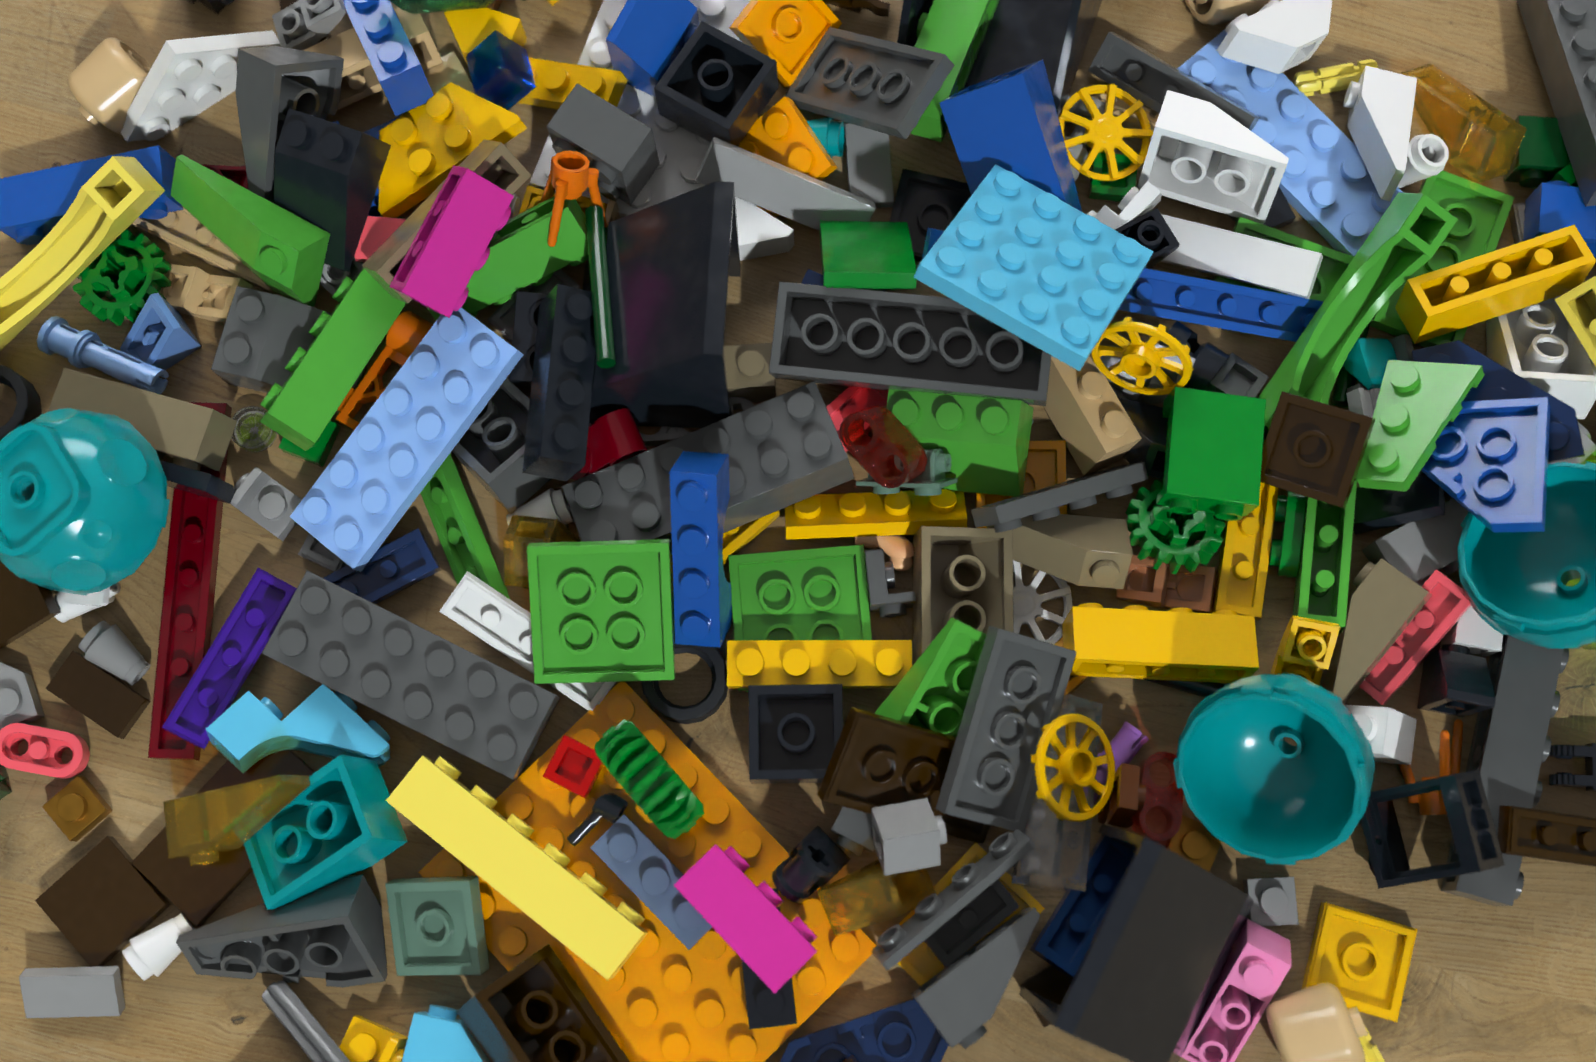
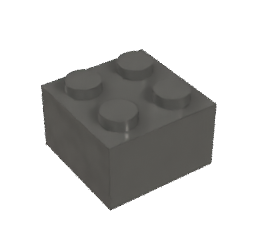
[547,83,660,205]

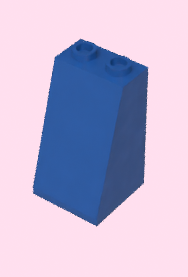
[939,60,1082,212]

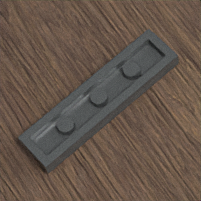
[1088,32,1259,131]
[971,462,1149,533]

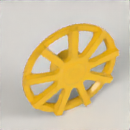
[1059,83,1153,181]
[1091,317,1193,395]
[1031,714,1115,822]

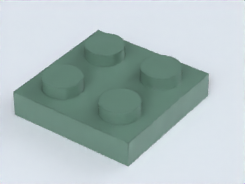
[385,876,490,976]

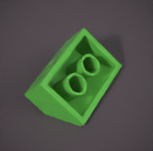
[883,389,1034,497]

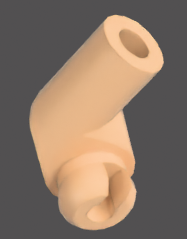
[855,535,914,571]

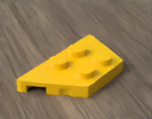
[379,82,527,218]

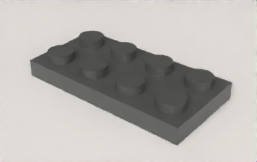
[785,27,954,139]
[936,625,1077,833]

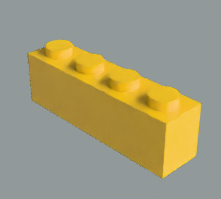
[1395,224,1596,344]
[1062,603,1259,683]

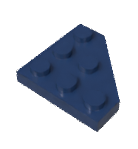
[1412,340,1585,463]
[780,998,949,1062]

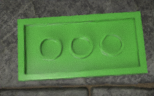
[1370,170,1515,347]

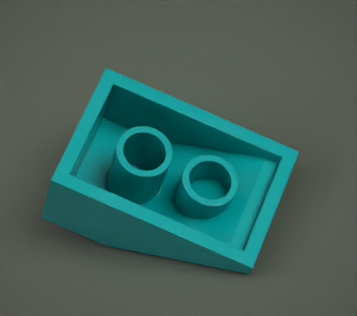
[238,754,408,910]

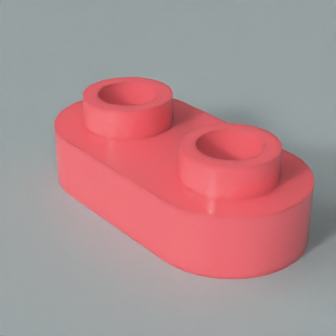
[0,723,90,779]

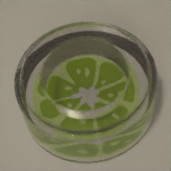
[231,406,277,453]

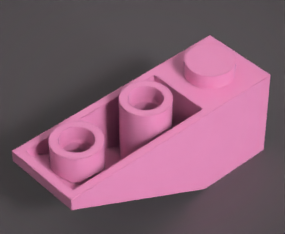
[1181,918,1292,1062]

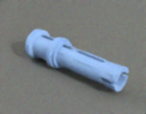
[37,316,169,394]

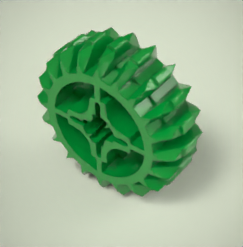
[595,720,704,839]

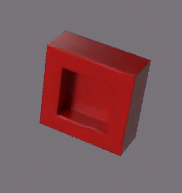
[542,735,604,799]

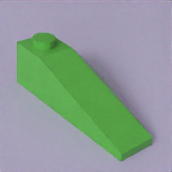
[170,155,330,307]
[875,617,987,737]

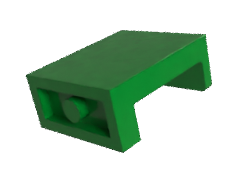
[1156,387,1266,521]

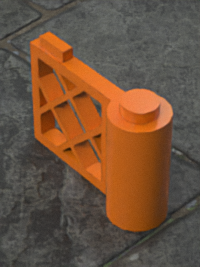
[336,311,433,431]

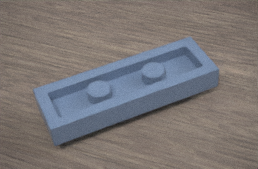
[590,814,712,950]

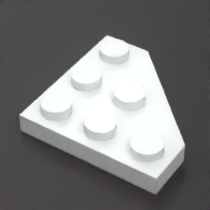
[120,30,281,142]

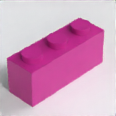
[389,166,514,318]
[673,844,817,994]

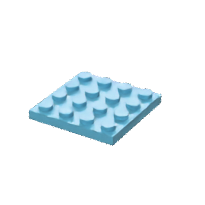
[913,164,1154,371]

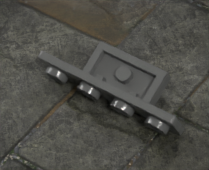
[871,830,1036,970]

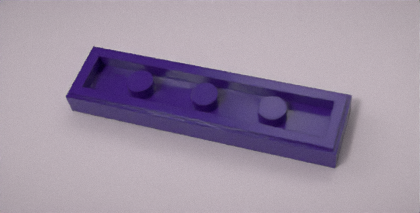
[162,568,297,750]

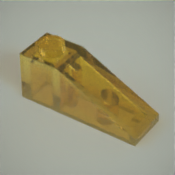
[1401,64,1527,183]
[163,775,310,865]

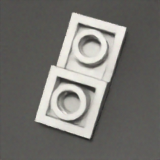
[1087,181,1161,230]

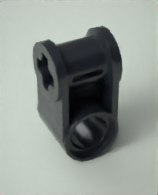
[772,826,851,903]

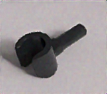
[567,793,628,846]

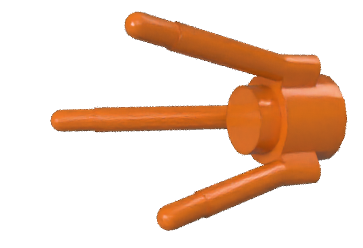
[541,151,607,247]
[1398,719,1463,815]

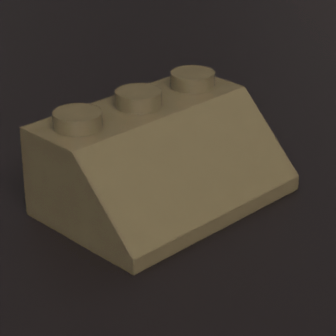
[912,526,1014,665]

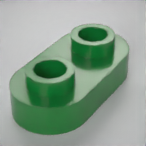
[1269,491,1306,578]

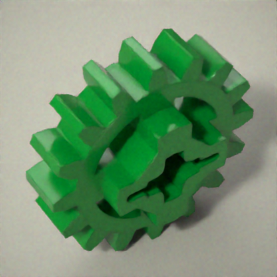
[73,230,172,326]
[1125,479,1225,574]

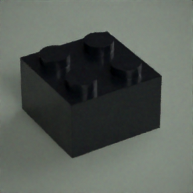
[654,21,779,146]
[749,684,843,784]

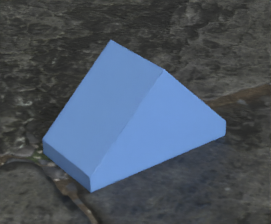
[120,293,202,370]

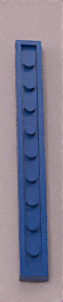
[922,228,1324,342]

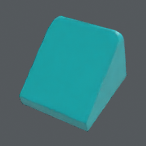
[1343,338,1397,390]

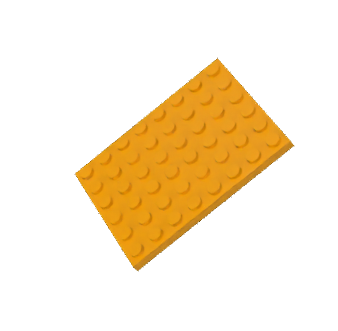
[418,681,876,1062]

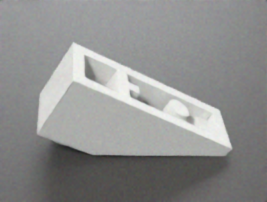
[1343,66,1417,201]

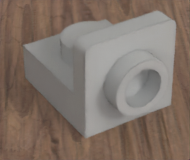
[231,467,302,541]

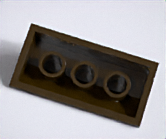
[456,944,630,1062]

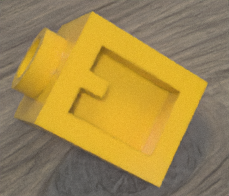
[339,1015,408,1062]

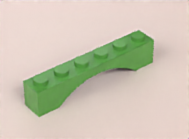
[1258,192,1458,434]

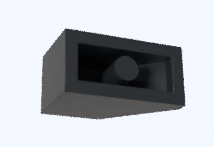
[1417,644,1496,718]

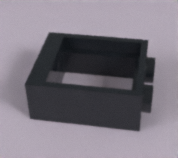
[1359,770,1505,889]

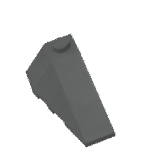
[235,46,344,203]
[176,875,387,988]

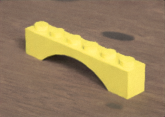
[0,156,165,351]

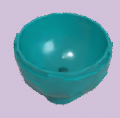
[0,408,170,596]
[1457,461,1596,649]
[1173,673,1375,865]

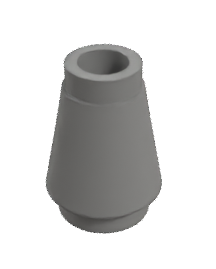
[79,620,151,685]

